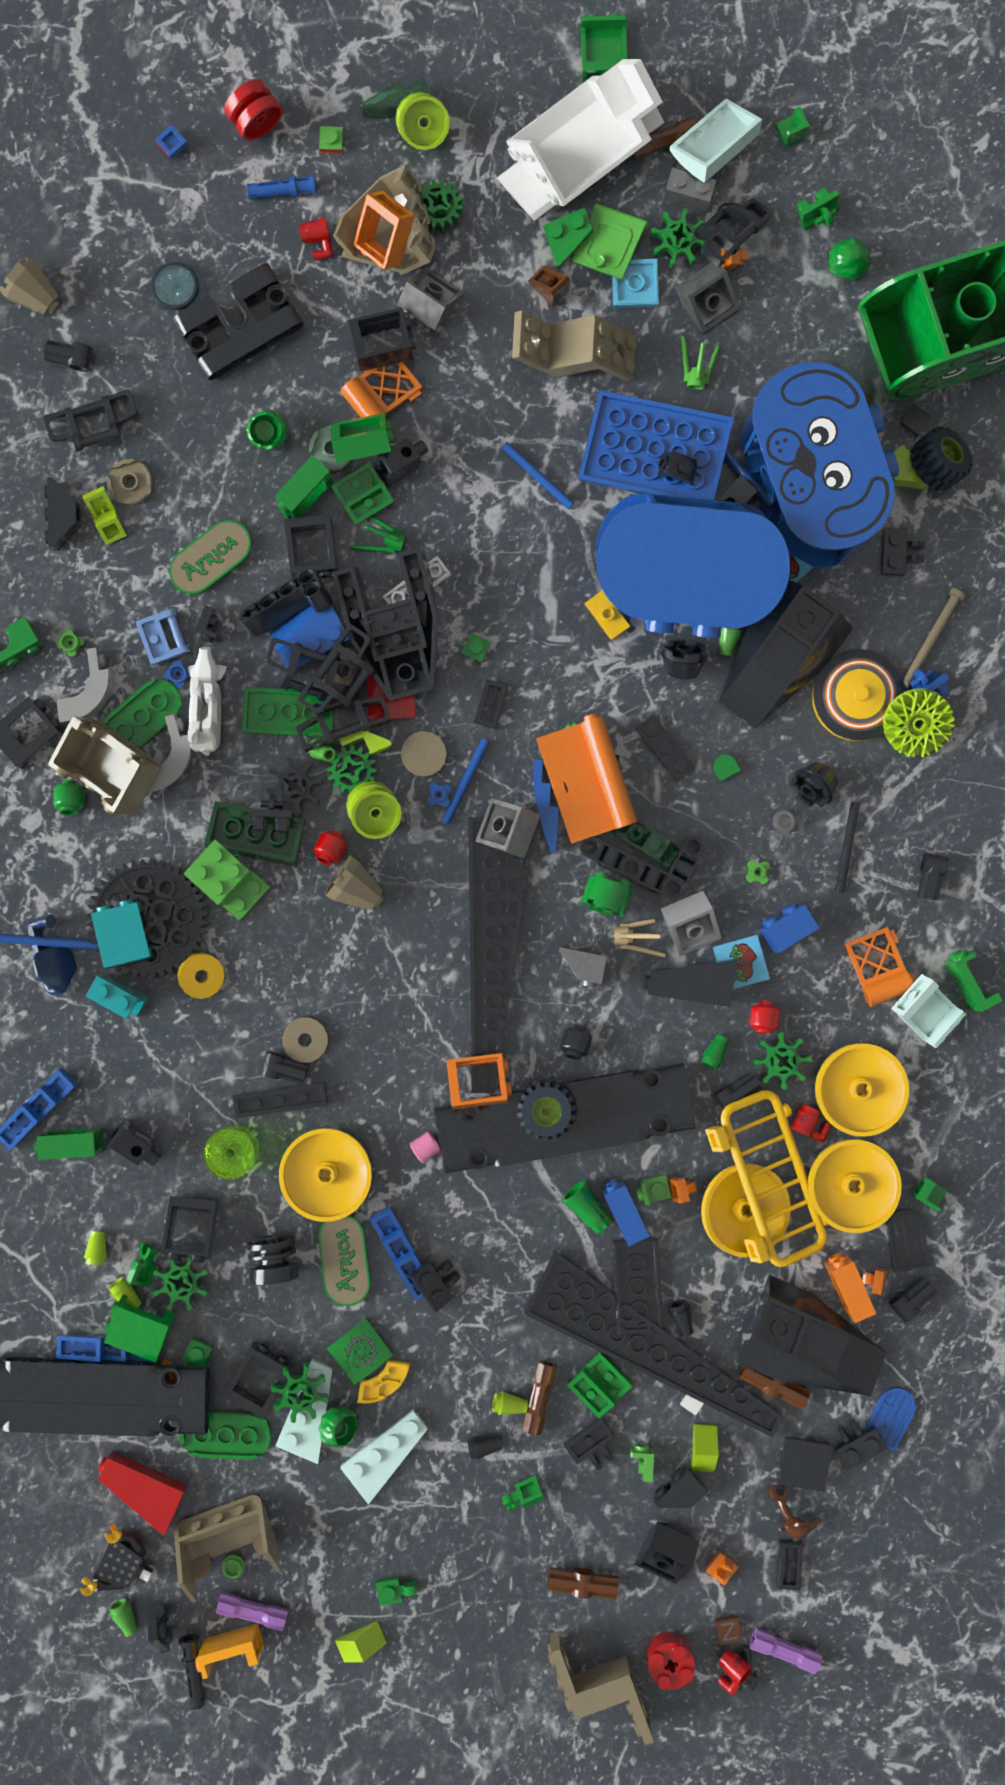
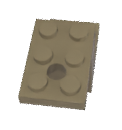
[512,310,636,382]
[547,1631,654,1745]

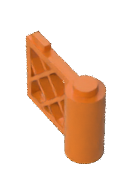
[340,362,422,417]
[844,927,916,1007]

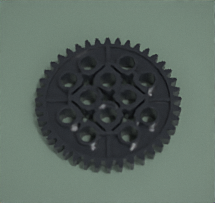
[86,859,209,979]

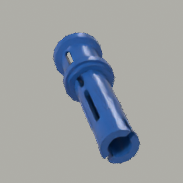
[247,173,317,199]

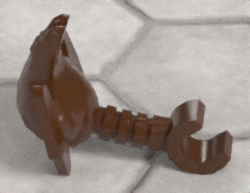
[768,1484,820,1539]

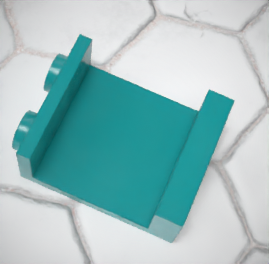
[91,899,153,969]
[86,974,149,1019]

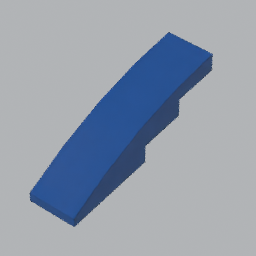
[533,759,559,854]
[0,1067,78,1151]
[370,1206,423,1301]
[56,1334,149,1362]

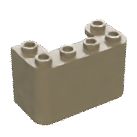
[48,716,162,816]

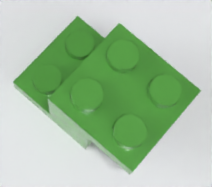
[184,839,271,921]

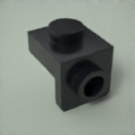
[658,451,697,483]

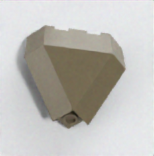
[333,164,436,274]

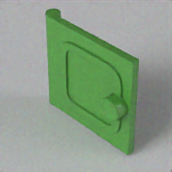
[572,203,649,280]

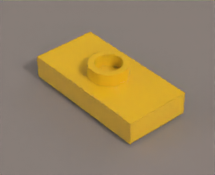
[585,590,630,641]

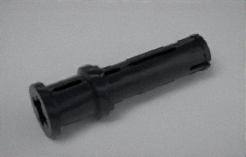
[178,1634,205,1710]

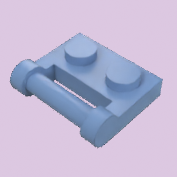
[136,608,191,666]

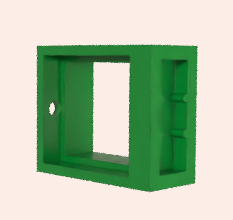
[331,413,394,463]
[275,455,334,519]
[34,1128,105,1160]

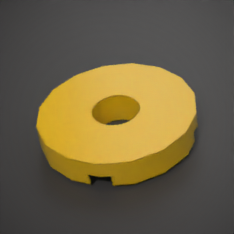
[177,952,224,999]

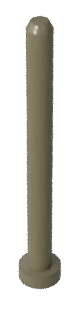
[902,588,966,689]

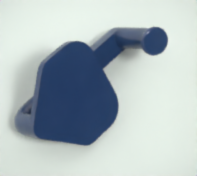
[27,915,76,995]

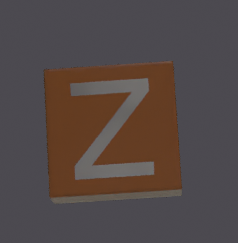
[715,1615,742,1645]

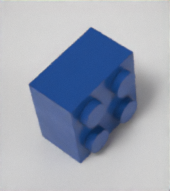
[759,903,819,953]

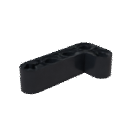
[239,569,332,636]

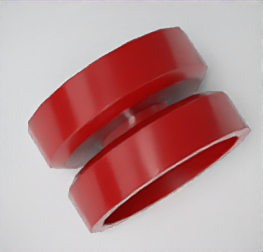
[224,78,284,141]

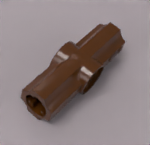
[739,1366,811,1409]
[547,1567,619,1599]

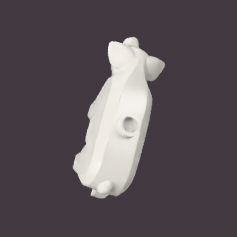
[188,647,227,756]

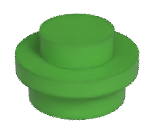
[221,1554,245,1579]

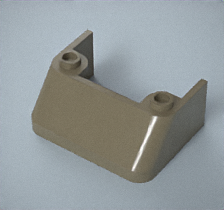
[174,1495,281,1603]

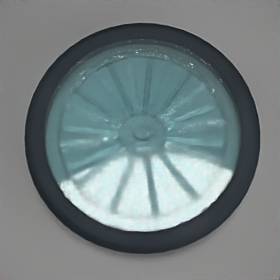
[151,262,199,310]

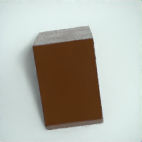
[528,265,570,307]

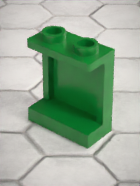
[580,13,627,82]
[944,949,1002,1012]
[104,1294,175,1363]

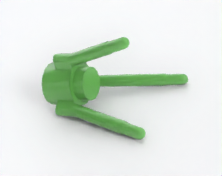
[681,336,720,390]

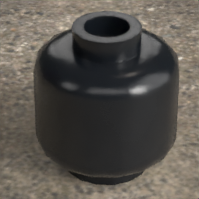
[560,1024,592,1060]

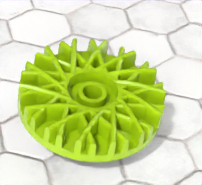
[883,688,955,758]

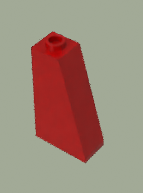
[98,1451,188,1535]

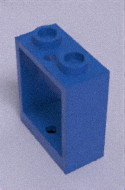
[602,1178,650,1247]

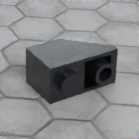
[653,1465,708,1508]

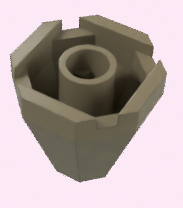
[0,255,60,315]
[325,855,384,910]

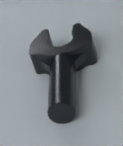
[739,1645,758,1692]

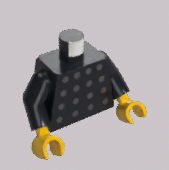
[79,1524,154,1596]

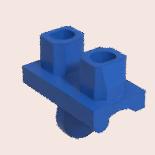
[910,669,949,696]

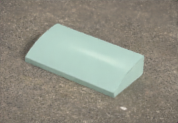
[670,99,762,183]

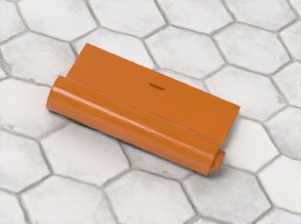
[536,713,638,844]

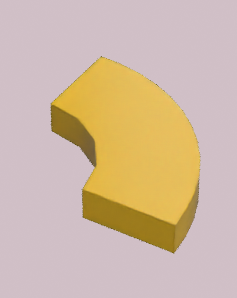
[357,1359,410,1404]

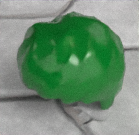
[828,238,871,281]
[246,409,288,451]
[318,1406,358,1448]

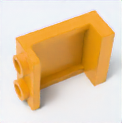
[195,1623,264,1679]

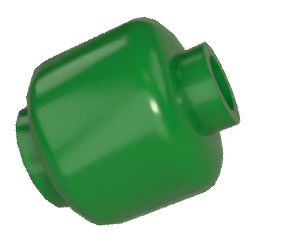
[53,780,84,816]

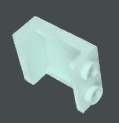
[891,974,966,1048]

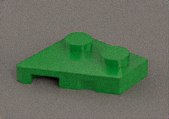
[543,207,594,269]

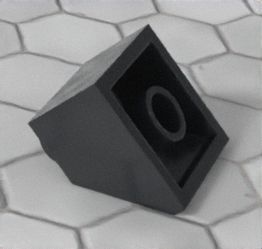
[634,1521,699,1584]

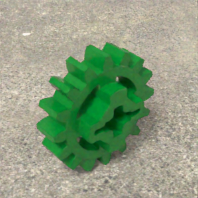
[419,179,463,232]
[327,745,377,794]

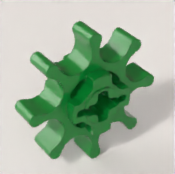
[650,208,706,268]
[752,1031,812,1090]
[153,1258,209,1311]
[271,1363,329,1423]

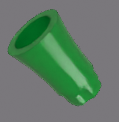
[561,1180,612,1234]

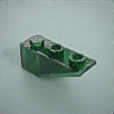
[608,822,679,868]

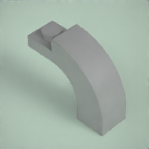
[56,648,114,725]
[148,714,193,793]

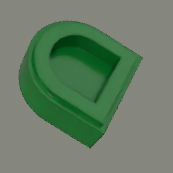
[713,754,741,782]

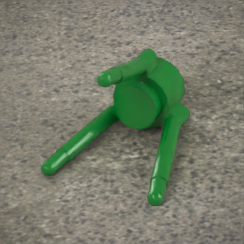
[349,515,406,554]

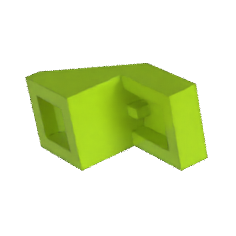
[82,486,127,545]
[339,730,393,756]

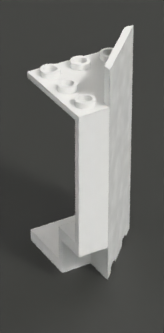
[496,59,664,221]

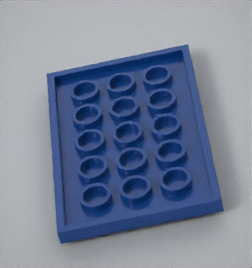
[578,390,734,500]

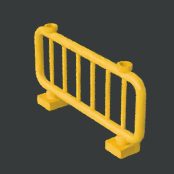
[705,1090,829,1267]

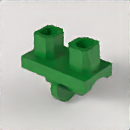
[797,187,839,230]

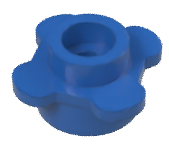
[164,660,191,688]
[427,783,452,807]

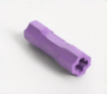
[216,1592,289,1632]
[749,1627,822,1674]

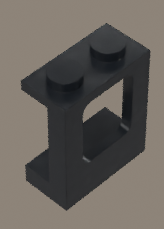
[0,696,64,769]

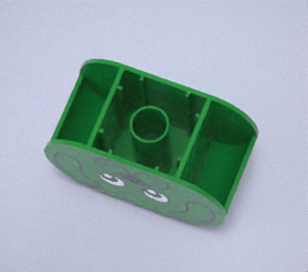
[858,240,1005,400]

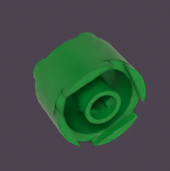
[581,872,633,918]

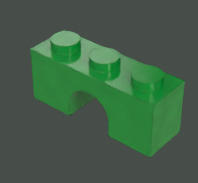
[0,617,44,670]

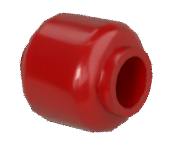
[313,830,348,866]
[750,1000,781,1034]

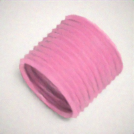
[410,1131,441,1163]

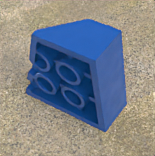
[270,605,351,674]

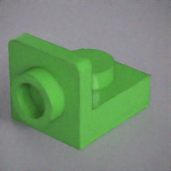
[636,1174,672,1206]
[630,1443,654,1482]

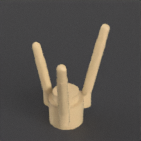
[614,919,666,958]

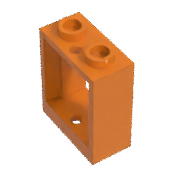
[353,191,415,270]
[446,1053,512,1109]
[824,1253,876,1323]

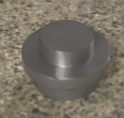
[772,810,795,833]

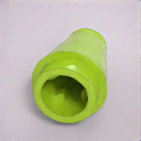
[84,1231,107,1265]
[108,1277,142,1308]
[492,1391,528,1415]

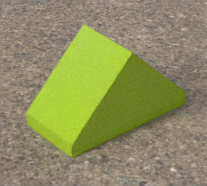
[691,1423,719,1472]
[335,1621,387,1662]

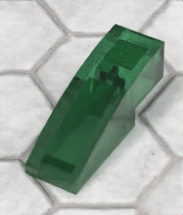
[360,78,433,119]

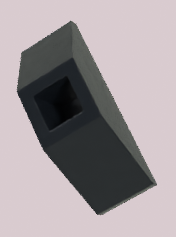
[44,477,81,551]

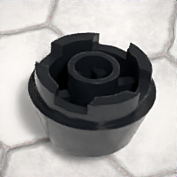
[661,639,707,680]
[791,762,838,808]

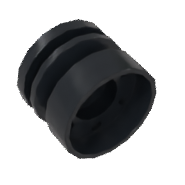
[246,1234,299,1285]

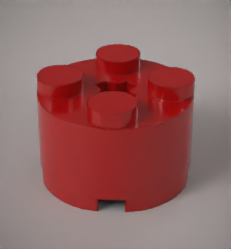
[646,1632,695,1690]

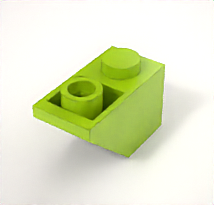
[892,445,927,489]

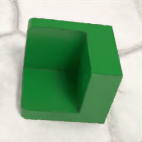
[775,106,810,148]
[911,1176,947,1213]

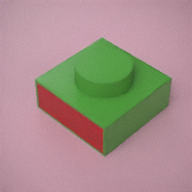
[319,126,344,154]

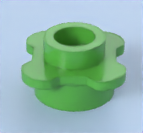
[57,629,84,657]
[746,860,770,884]

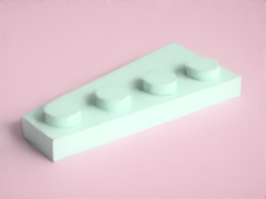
[276,1358,333,1464]
[340,1409,428,1505]

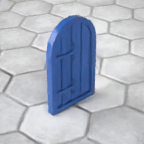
[862,1387,916,1452]

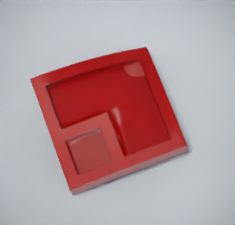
[367,675,416,720]

